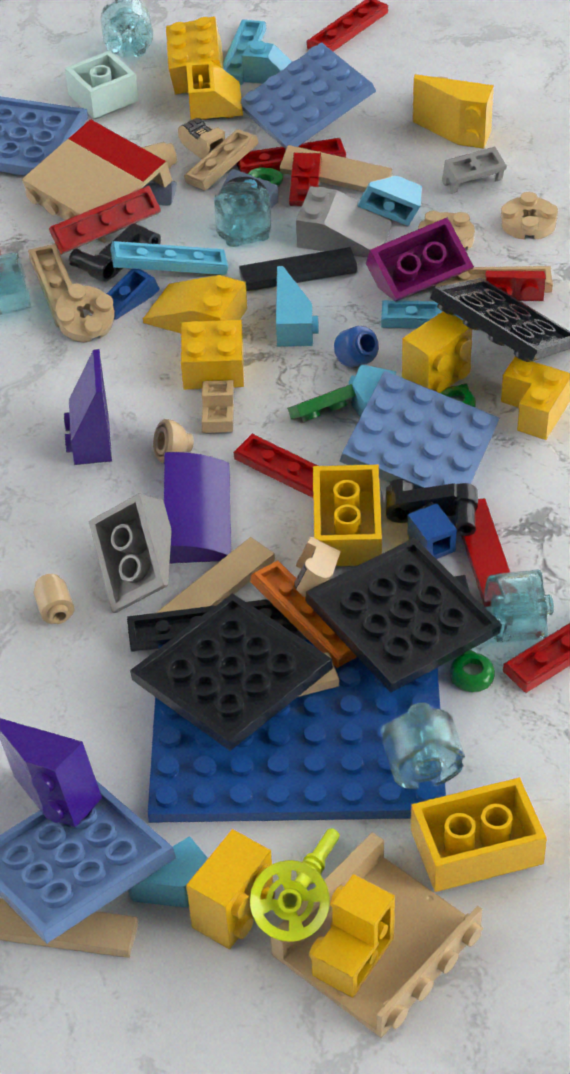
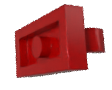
[289,152,322,206]
[485,271,546,301]

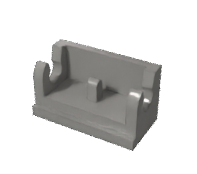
[442,147,507,194]

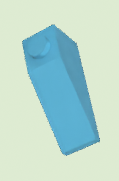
[276,266,319,347]

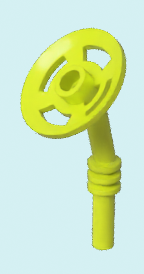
[250,828,340,942]

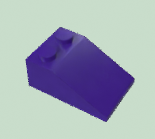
[64,349,112,465]
[0,718,102,827]

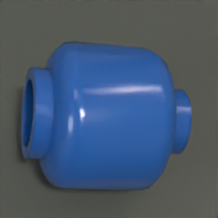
[334,326,379,368]

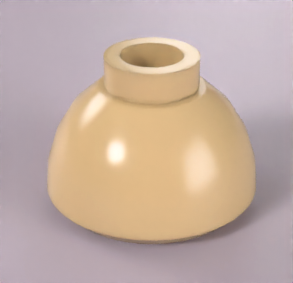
[153,419,194,463]

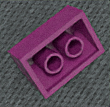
[366,217,474,302]

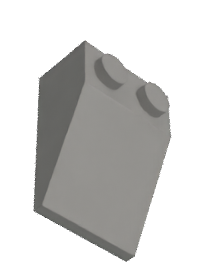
[296,186,392,258]
[88,493,171,613]

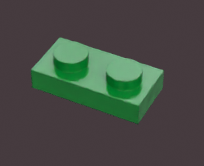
[287,384,356,422]

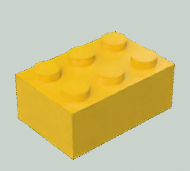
[166,16,224,95]
[313,464,382,566]
[411,777,547,892]

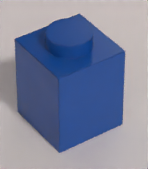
[407,504,457,559]

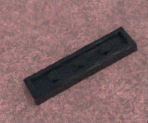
[239,247,357,291]

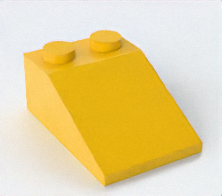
[413,74,494,149]
[143,275,247,334]

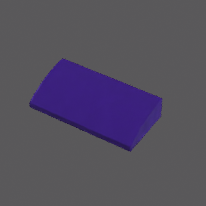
[164,452,232,564]

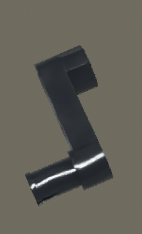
[69,224,161,282]
[386,479,478,536]

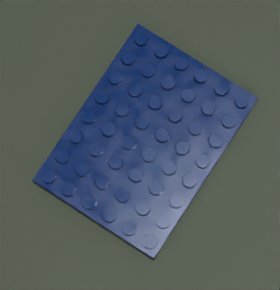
[148,639,446,823]

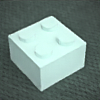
[65,51,139,119]

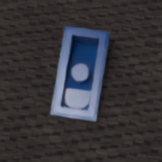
[107,269,160,320]

